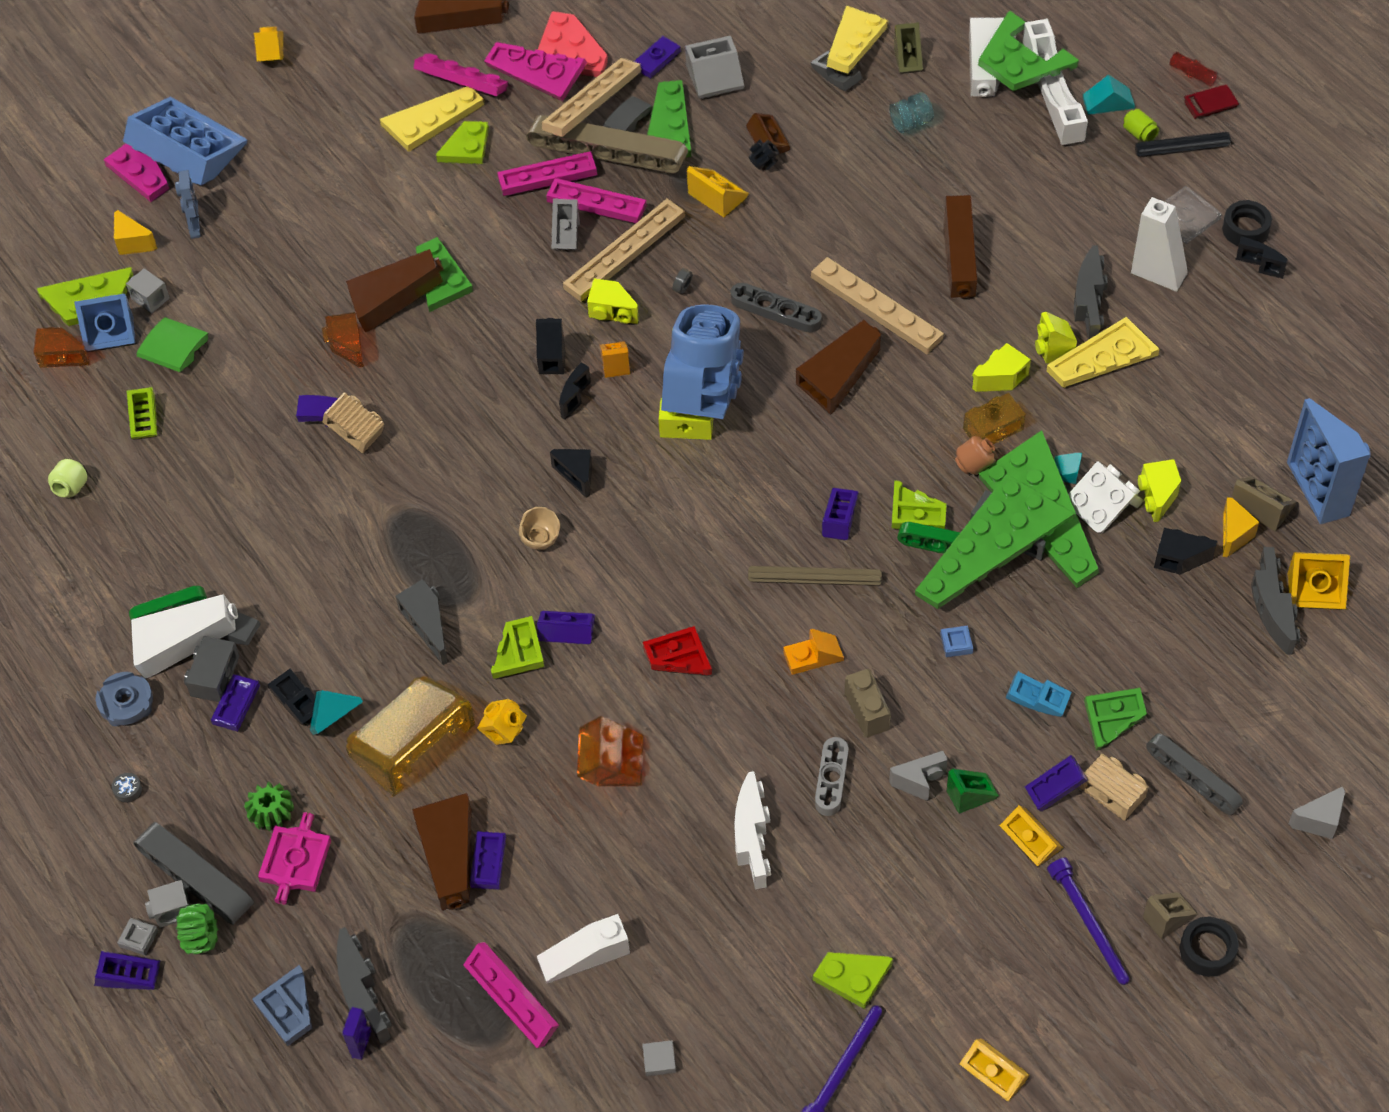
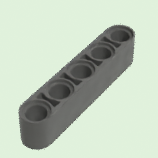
[133,822,254,925]

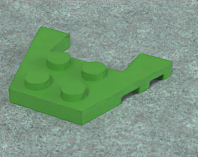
[978,11,1079,91]

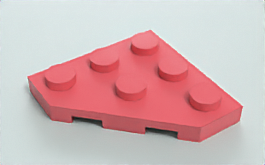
[538,11,608,77]

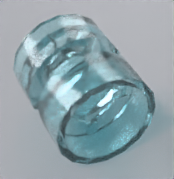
[889,92,934,133]

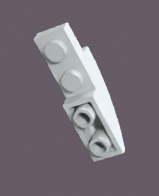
[735,771,771,890]

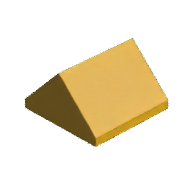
[687,166,749,218]
[1287,552,1350,609]

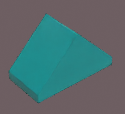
[1082,75,1135,115]
[310,690,363,735]

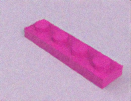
[413,53,508,96]
[497,151,597,196]
[546,178,647,223]
[463,942,559,1048]

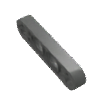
[730,283,822,333]
[1146,733,1243,815]

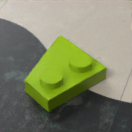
[891,480,946,529]
[491,616,545,679]
[813,952,893,1009]

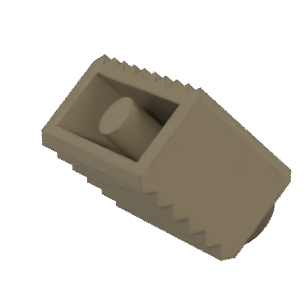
[845,669,891,738]

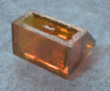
[577,716,643,786]

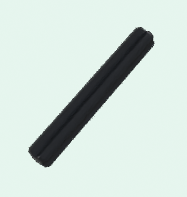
[1135,132,1231,157]

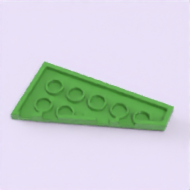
[979,430,1099,588]
[915,474,1075,609]

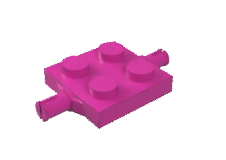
[258,812,331,905]

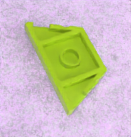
[37,267,134,326]

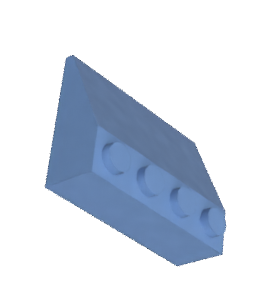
[123,97,248,185]
[1287,398,1371,524]

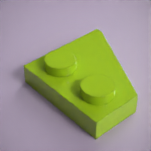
[436,121,489,164]

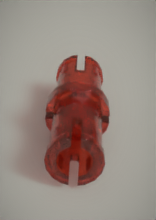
[1169,51,1218,86]

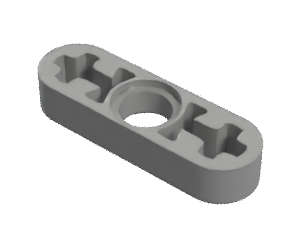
[815,737,848,816]

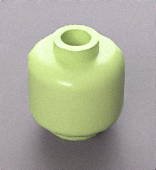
[48,459,88,498]

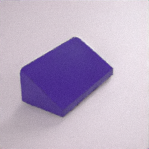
[537,611,595,644]

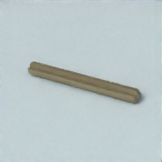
[748,566,882,585]

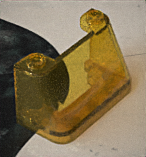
[346,676,475,797]

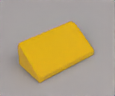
[999,805,1063,867]
[960,1039,1030,1101]

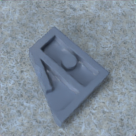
[175,170,201,239]
[252,965,312,1047]

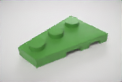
[416,237,473,312]

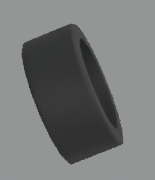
[1222,200,1272,246]
[1179,916,1239,977]

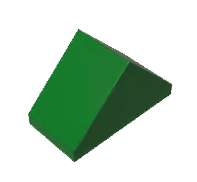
[946,769,999,814]

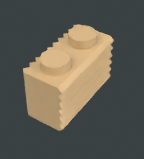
[322,393,384,454]
[1079,753,1149,821]

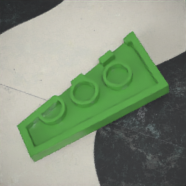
[648,80,691,157]

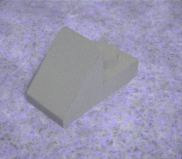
[551,199,580,250]
[889,751,947,800]

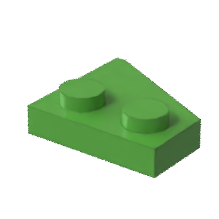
[1084,688,1147,751]

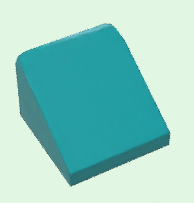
[1054,453,1082,484]

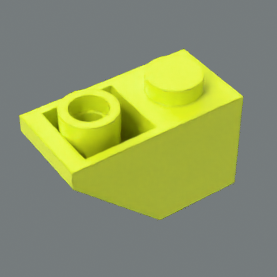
[587,279,639,324]
[1035,312,1077,364]
[972,343,1031,392]
[1138,459,1181,522]

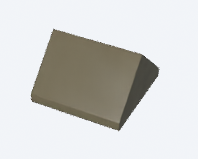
[1231,476,1297,532]

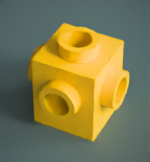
[477,699,527,745]

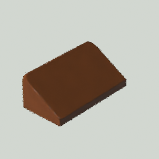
[746,113,791,154]

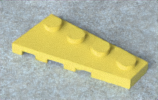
[827,6,888,74]
[1046,317,1160,388]

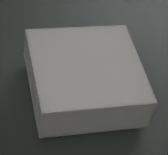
[117,918,159,956]
[642,1040,676,1076]

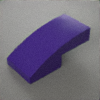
[296,395,338,427]

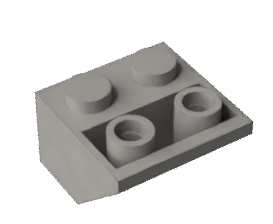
[685,36,744,99]

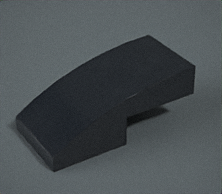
[1236,236,1288,279]
[559,362,591,420]
[268,669,316,725]

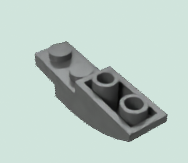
[1074,245,1108,340]
[1251,547,1300,655]
[337,927,392,1045]

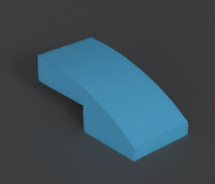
[1006,671,1072,717]

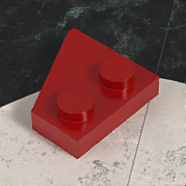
[643,626,712,675]

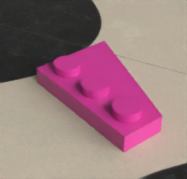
[104,144,169,202]

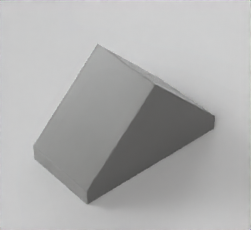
[1288,787,1345,839]

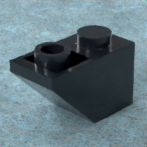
[536,318,566,374]
[1154,527,1218,575]

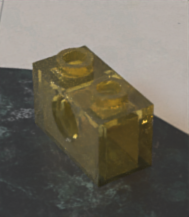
[963,393,1026,444]

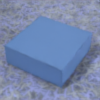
[940,625,973,657]

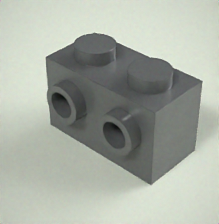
[184,636,239,702]

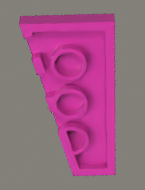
[484,42,587,101]

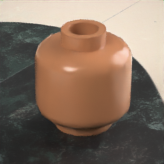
[955,436,995,475]

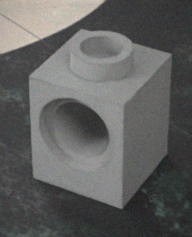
[126,269,170,313]
[145,880,190,928]

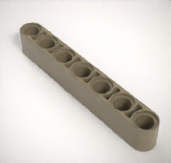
[526,115,688,173]

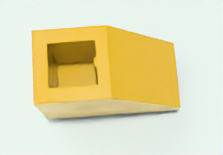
[254,27,283,61]

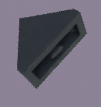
[550,449,592,498]

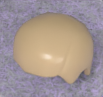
[519,507,560,550]

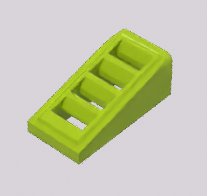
[126,387,158,439]

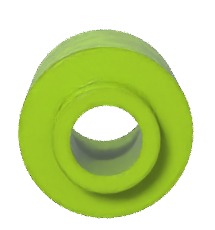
[1123,109,1159,142]

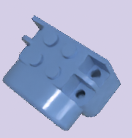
[661,305,744,419]

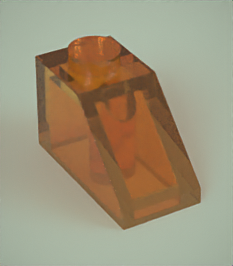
[322,312,364,367]
[33,327,90,368]

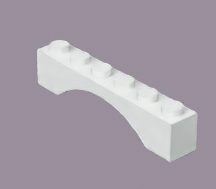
[1023,19,1088,145]

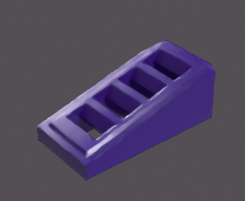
[822,488,859,540]
[94,951,160,990]

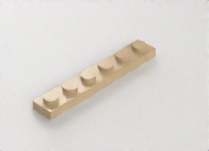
[542,58,641,137]
[563,199,685,302]
[811,257,944,355]

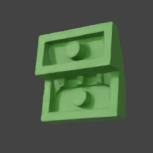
[137,317,208,372]

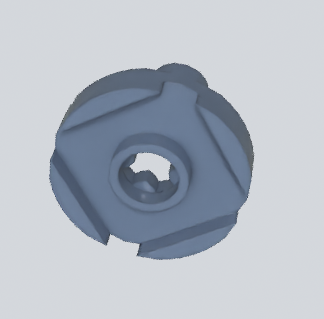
[96,672,153,726]

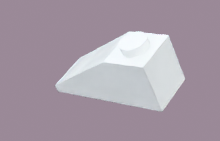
[537,914,630,984]

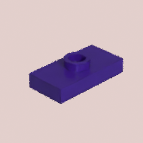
[634,36,681,79]
[211,674,260,732]
[1025,755,1088,812]
[470,831,506,890]
[342,1007,371,1060]

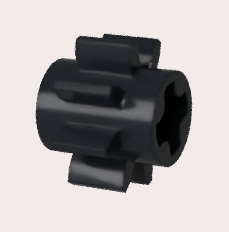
[749,139,779,170]

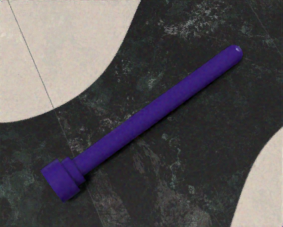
[1047,858,1129,985]
[801,1005,882,1112]

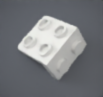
[1068,461,1144,533]

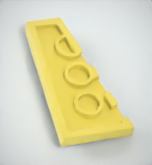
[380,87,484,152]

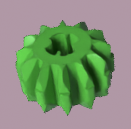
[244,781,294,832]
[176,904,218,955]

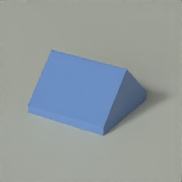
[74,293,135,351]

